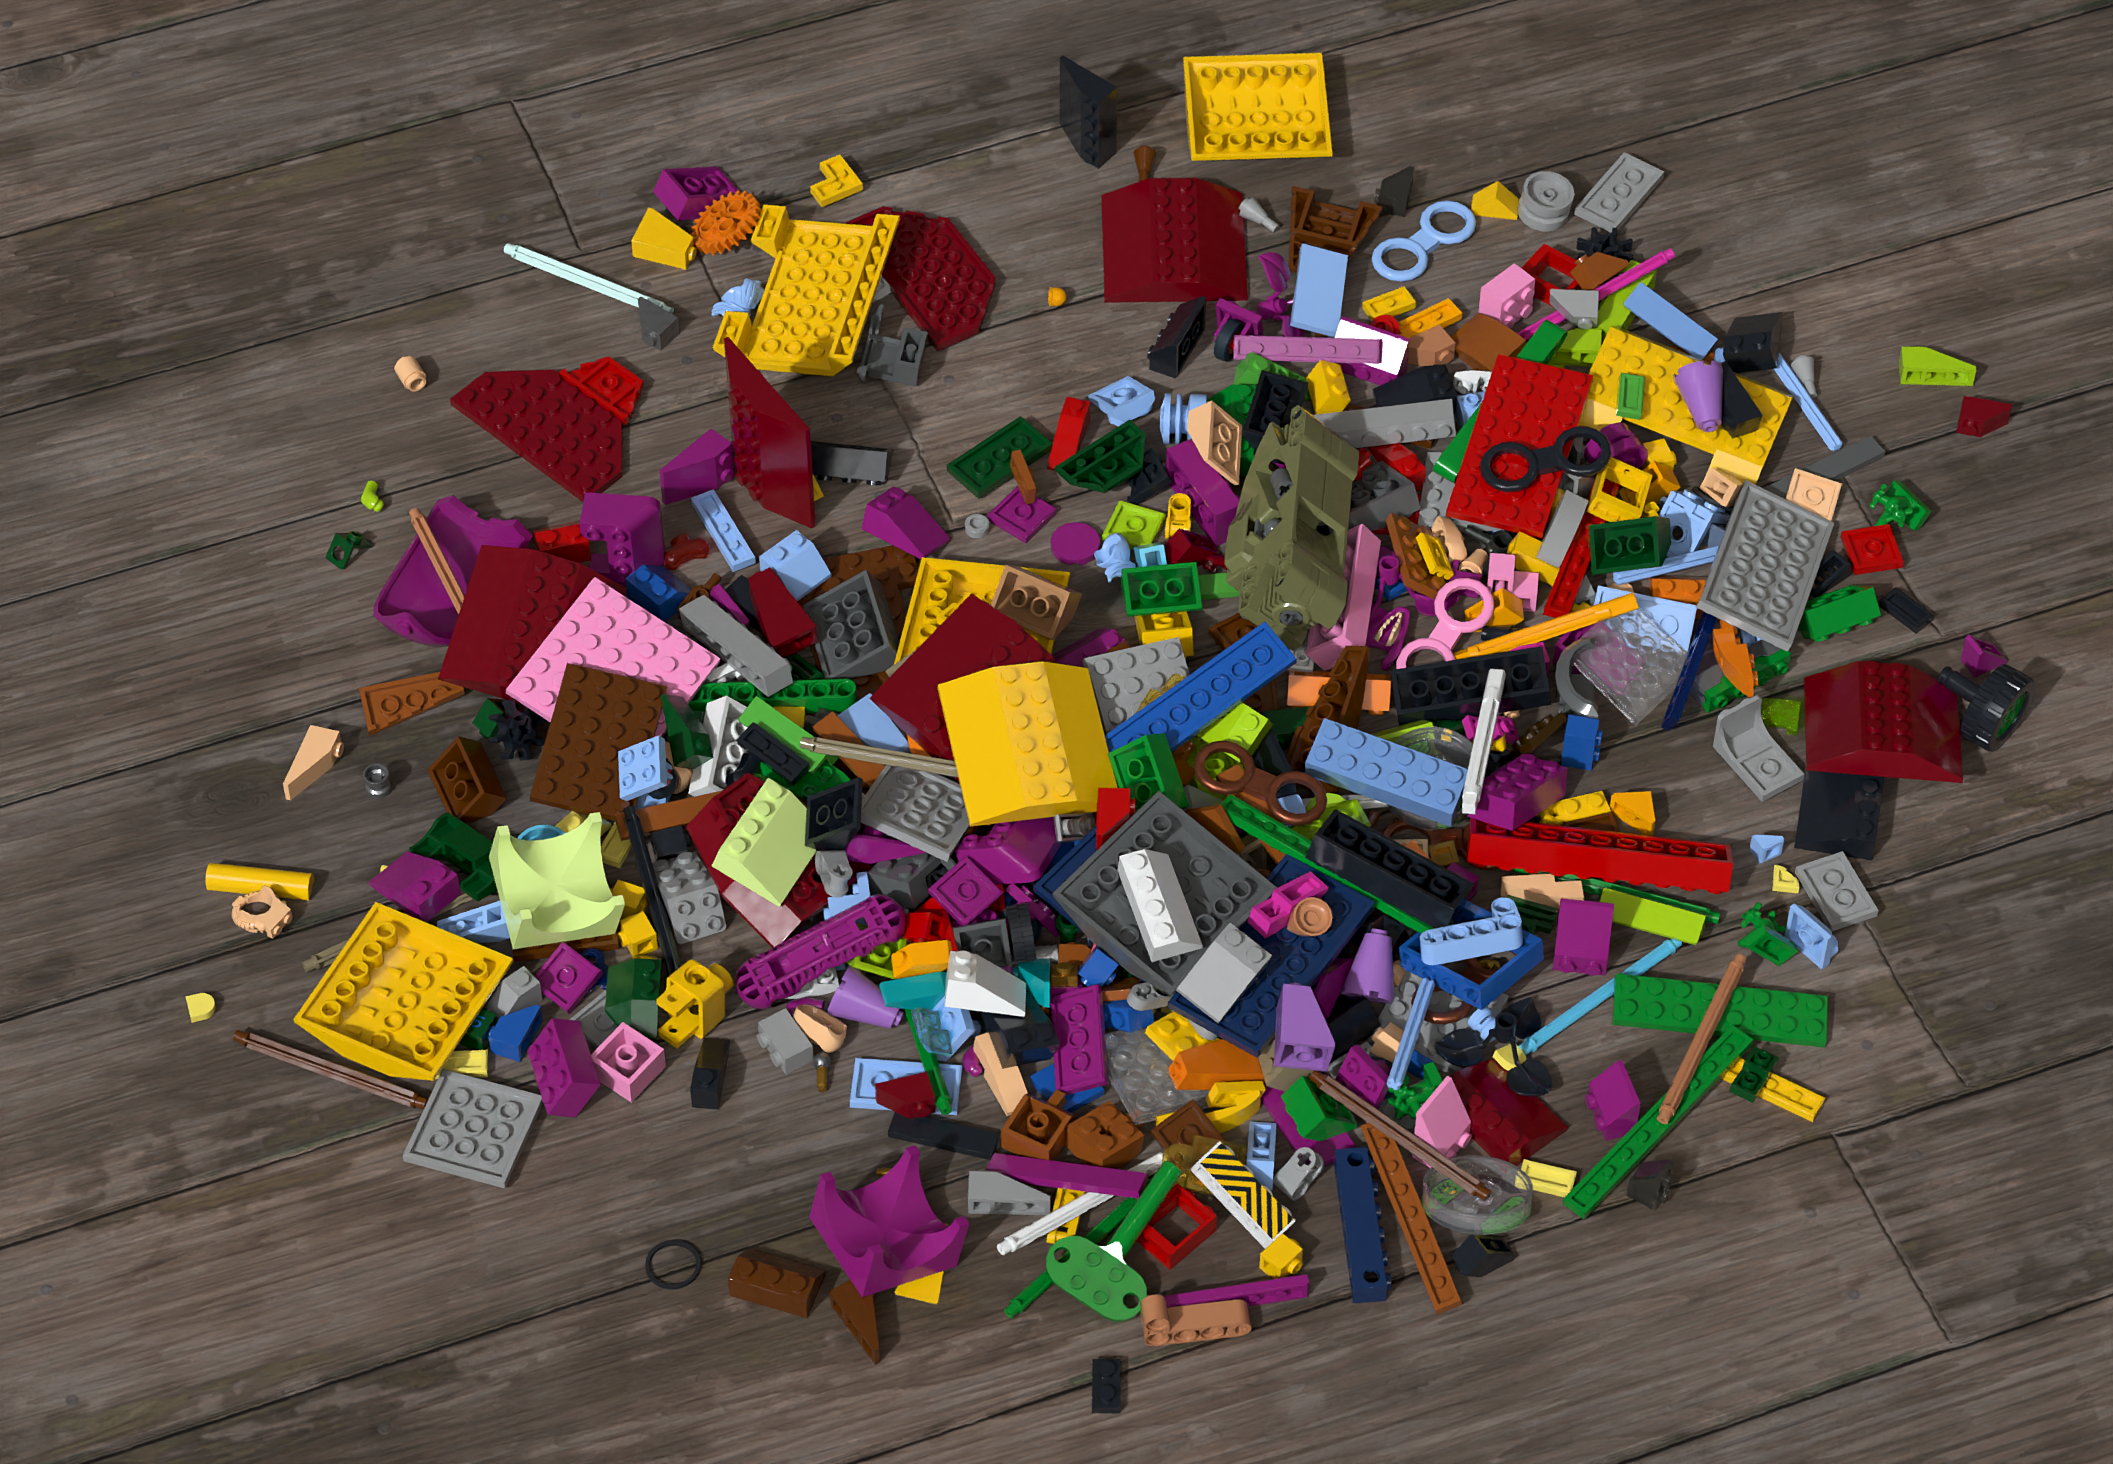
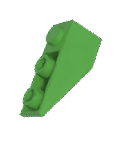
[1233,351,1311,401]

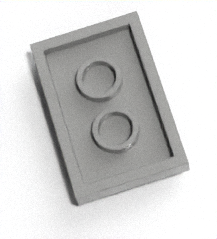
[1795,851,1878,931]

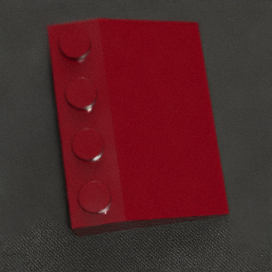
[1449,1058,1568,1173]

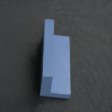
[1624,282,1718,360]

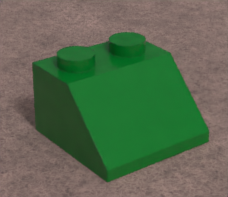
[1281,1076,1358,1142]

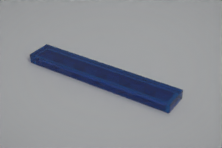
[1661,611,1717,731]

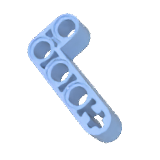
[1420,897,1523,965]

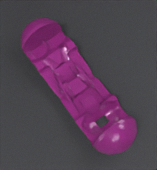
[736,894,906,1009]

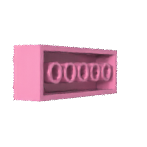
[1306,524,1381,671]

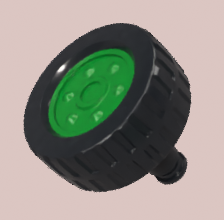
[1937,664,2036,752]

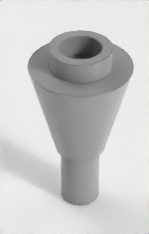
[1239,197,1279,233]
[1791,355,1817,398]

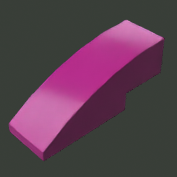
[1248,871,1329,939]

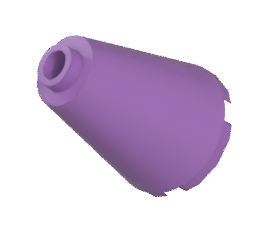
[1674,361,1723,432]
[1341,929,1394,1004]
[827,966,904,1029]

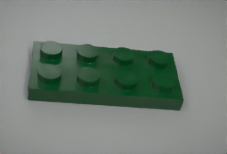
[947,416,1053,499]

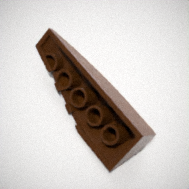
[1286,646,1370,794]

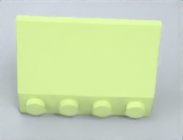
[712,778,817,907]

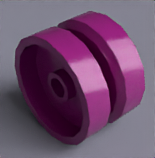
[1584,422,1648,471]

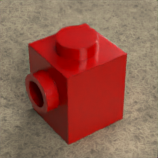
[903,912,949,943]

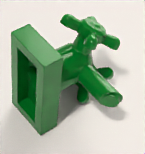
[1869,480,1932,531]
[1737,902,1798,966]
[1388,1062,1443,1120]

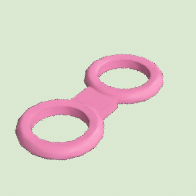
[1396,578,1494,669]

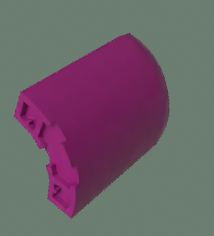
[373,495,533,647]

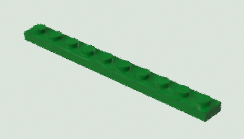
[1221,794,1455,934]
[1563,1025,1754,1219]

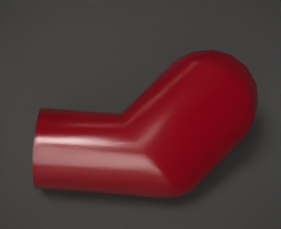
[1203,555,1227,572]

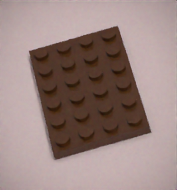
[530,663,667,821]

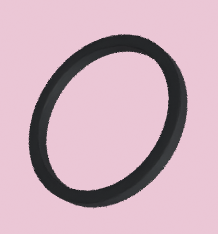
[1692,486,1734,512]
[645,1240,701,1290]

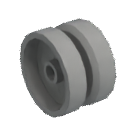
[1517,171,1575,232]

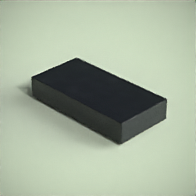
[1878,587,1934,634]

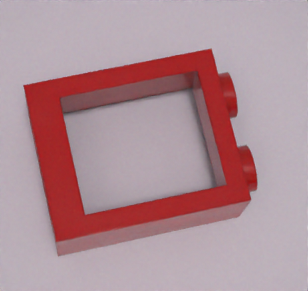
[1521,244,1583,307]
[1136,1183,1217,1270]

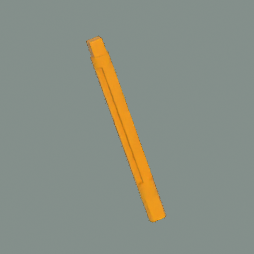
[1453,592,1639,660]

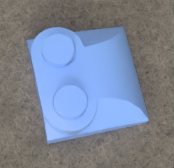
[1088,376,1155,426]
[1784,904,1838,969]

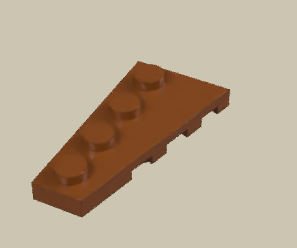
[359,672,465,736]

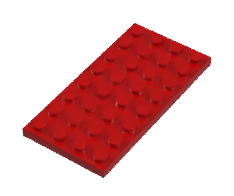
[1446,354,1593,539]

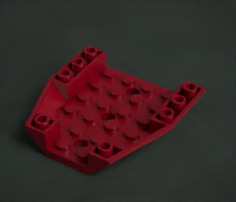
[686,773,877,948]

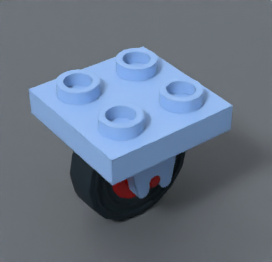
[618,735,677,801]

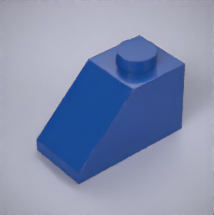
[487,1005,543,1062]

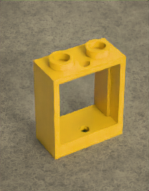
[1586,457,1653,522]

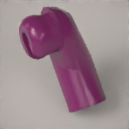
[786,997,825,1018]
[962,1044,983,1077]

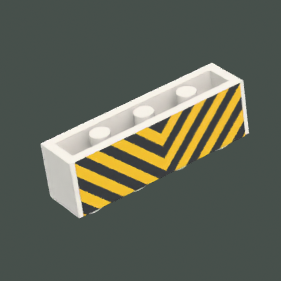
[1190,1141,1295,1249]

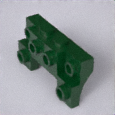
[409,812,497,902]

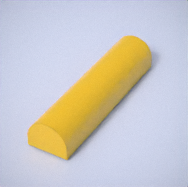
[206,863,315,901]

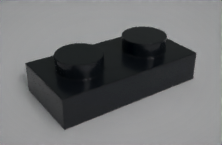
[1092,1359,1120,1414]

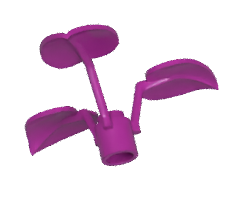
[1258,252,1307,362]
[1368,545,1459,626]

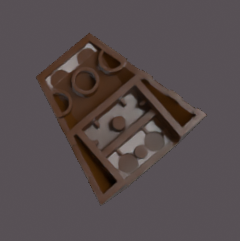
[1289,186,1383,273]

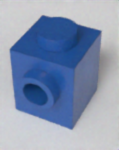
[1078,945,1119,987]

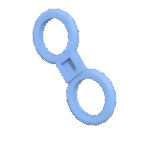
[1371,201,1476,282]

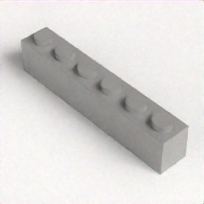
[1313,399,1456,448]
[679,595,793,697]

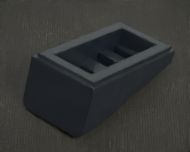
[1810,550,1853,598]

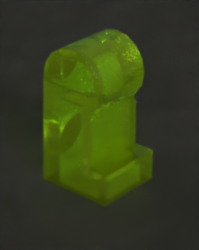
[1761,698,1801,736]

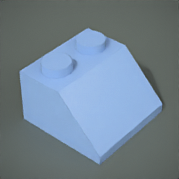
[759,530,831,601]

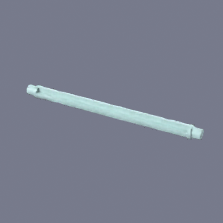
[504,243,673,314]

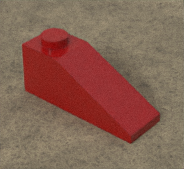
[1047,397,1090,471]
[1367,443,1426,492]

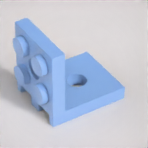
[1659,489,1730,558]

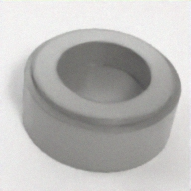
[965,514,990,538]

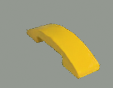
[1156,1090,1261,1133]

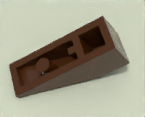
[830,1280,880,1365]

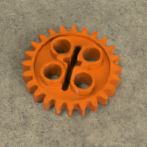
[690,190,762,255]

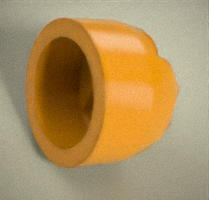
[1048,287,1067,306]

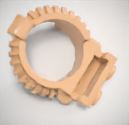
[232,885,293,939]

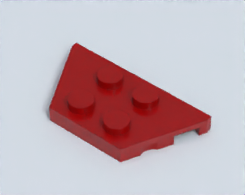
[559,356,644,425]

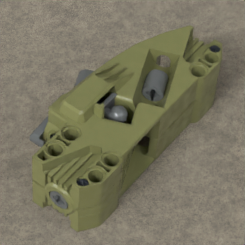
[1224,405,1359,651]

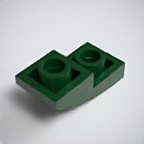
[1729,1046,1779,1103]

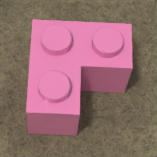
[1487,553,1539,612]

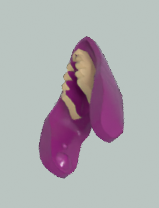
[1365,606,1410,671]

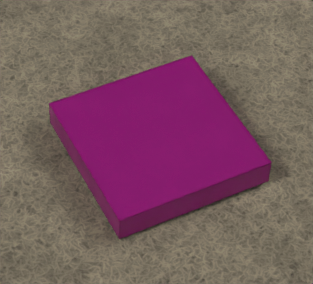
[987,486,1057,544]
[928,856,1003,926]
[534,942,603,1014]

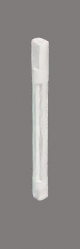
[1462,669,1506,814]

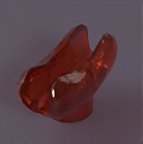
[664,534,710,570]

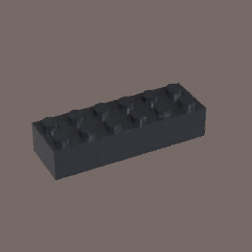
[1391,646,1552,726]
[1305,809,1474,929]

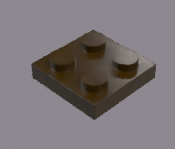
[1509,712,1568,761]

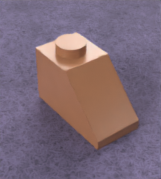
[1408,325,1456,366]

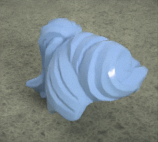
[711,279,764,317]
[1094,533,1136,583]

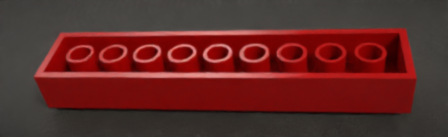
[1467,817,1733,894]

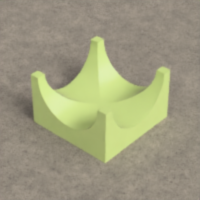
[489,812,625,949]

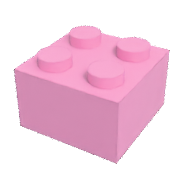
[1479,263,1535,329]
[591,1022,666,1103]

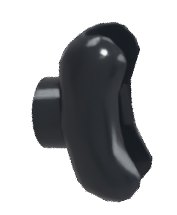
[725,753,762,787]

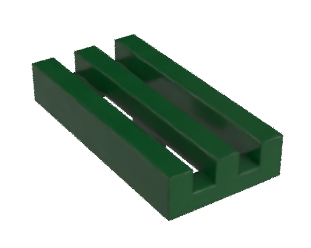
[785,653,824,680]
[1507,895,1558,934]

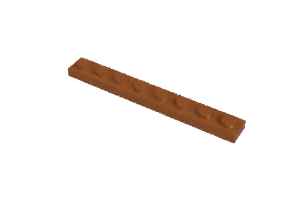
[1360,1123,1463,1315]

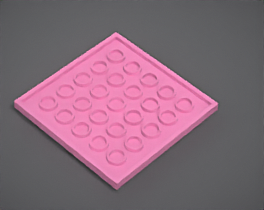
[506,577,720,737]

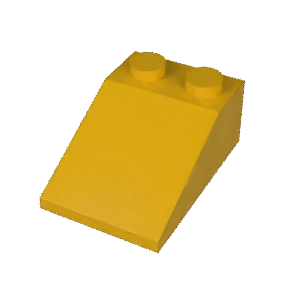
[1134,611,1194,658]

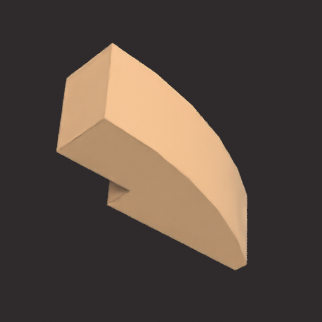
[1500,874,1584,912]
[973,1033,1027,1116]

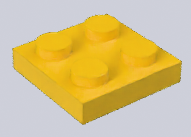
[1145,1011,1220,1061]

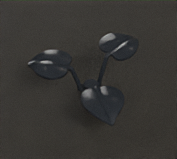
[1435,997,1551,1096]

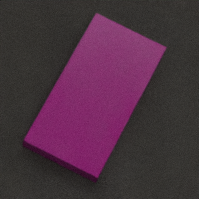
[1050,984,1109,1095]
[1260,1084,1357,1169]

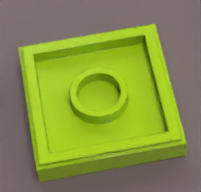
[1102,500,1166,550]

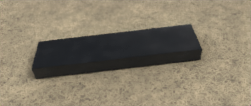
[888,1112,999,1160]

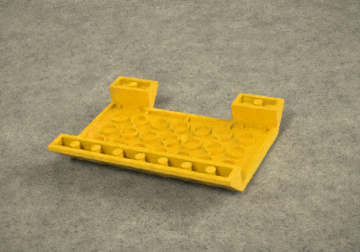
[713,205,900,376]
[1578,325,1794,485]

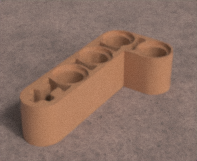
[1140,1295,1252,1346]

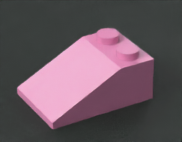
[1412,1076,1472,1173]

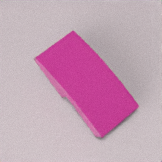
[1462,715,1519,743]

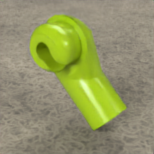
[361,481,384,512]

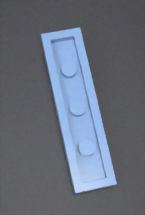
[691,489,756,572]

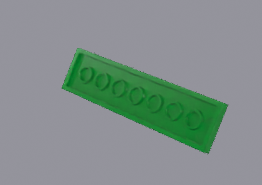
[1612,973,1828,1048]

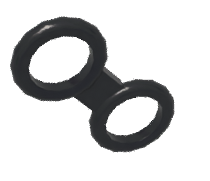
[1480,426,1612,492]

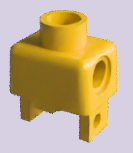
[656,959,733,1049]

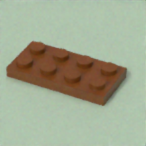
[1386,512,1449,600]

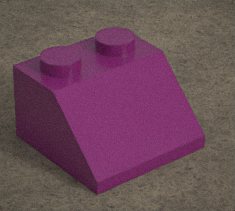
[1585,1060,1641,1141]

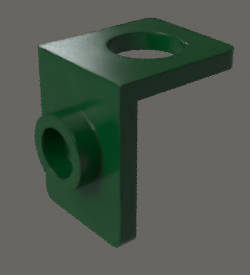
[326,531,373,569]

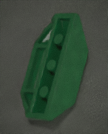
[1054,419,1146,493]
[605,955,663,1042]

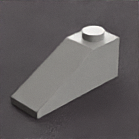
[968,1170,1050,1215]

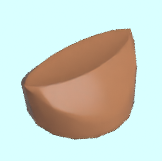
[1287,897,1333,937]

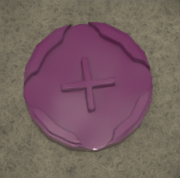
[1050,522,1100,565]

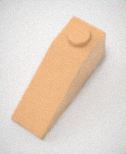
[283,725,344,800]

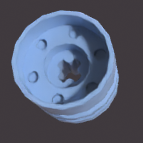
[1160,393,1206,445]

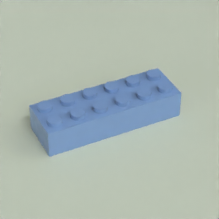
[1305,718,1468,827]

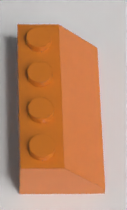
[1649,575,1719,619]
[1287,670,1391,715]

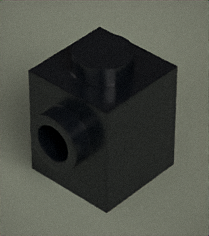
[649,825,691,861]

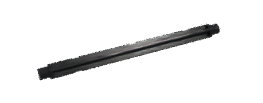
[623,806,681,976]

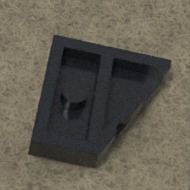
[1127,448,1172,505]

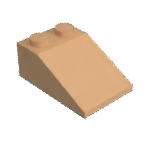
[1187,401,1242,486]

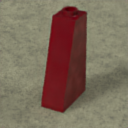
[748,567,817,658]

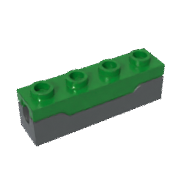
[1690,640,1791,713]

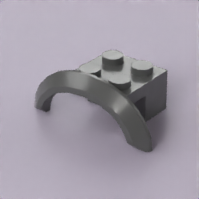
[857,304,928,386]
[1555,637,1598,730]
[867,853,957,909]

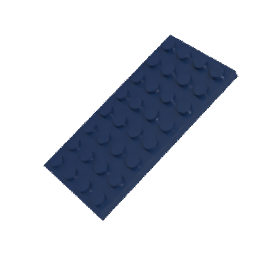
[1168,854,1375,1058]

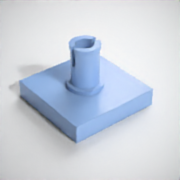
[925,996,981,1062]

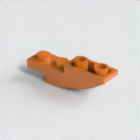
[1713,619,1758,697]

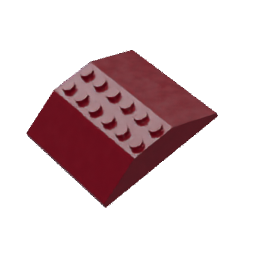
[1101,178,1248,303]
[724,337,816,529]
[438,545,627,704]
[869,593,1058,783]
[1804,661,1963,783]

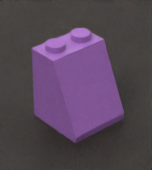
[1273,983,1335,1072]

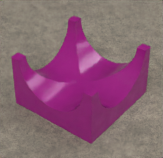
[809,1145,969,1297]

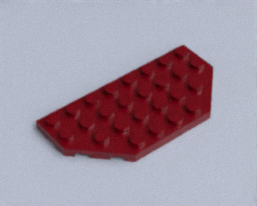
[843,206,996,351]
[450,369,622,502]

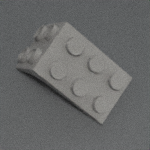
[1713,695,1804,802]
[653,852,726,944]

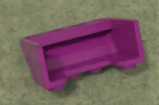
[580,492,666,587]
[955,817,1062,885]

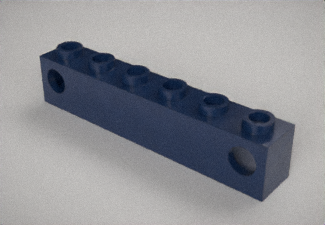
[1334,1147,1391,1303]

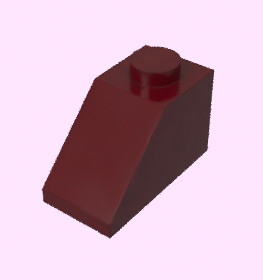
[1956,396,2012,437]
[1164,528,1221,567]
[874,1072,936,1119]

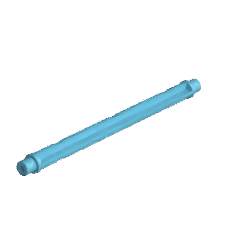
[1518,939,1682,1055]

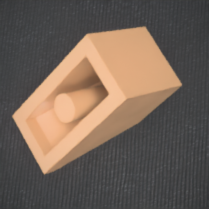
[1699,467,1743,507]

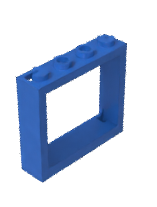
[1399,900,1544,1010]

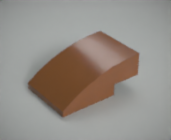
[1451,313,1526,372]

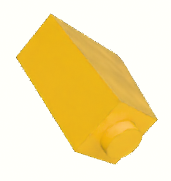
[631,207,697,270]

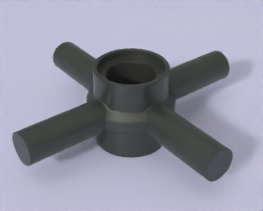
[1464,525,1513,577]

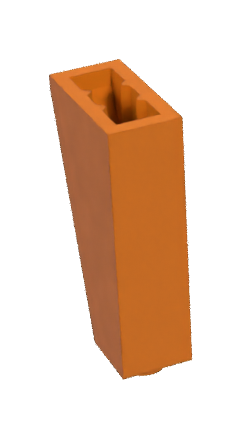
[1168,1039,1265,1090]

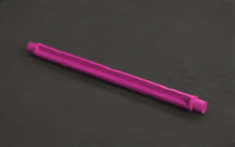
[1517,248,1675,341]

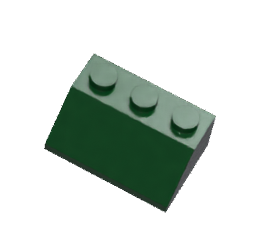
[1589,516,1671,575]

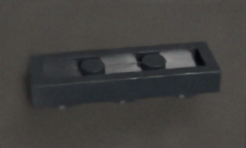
[736,722,811,786]

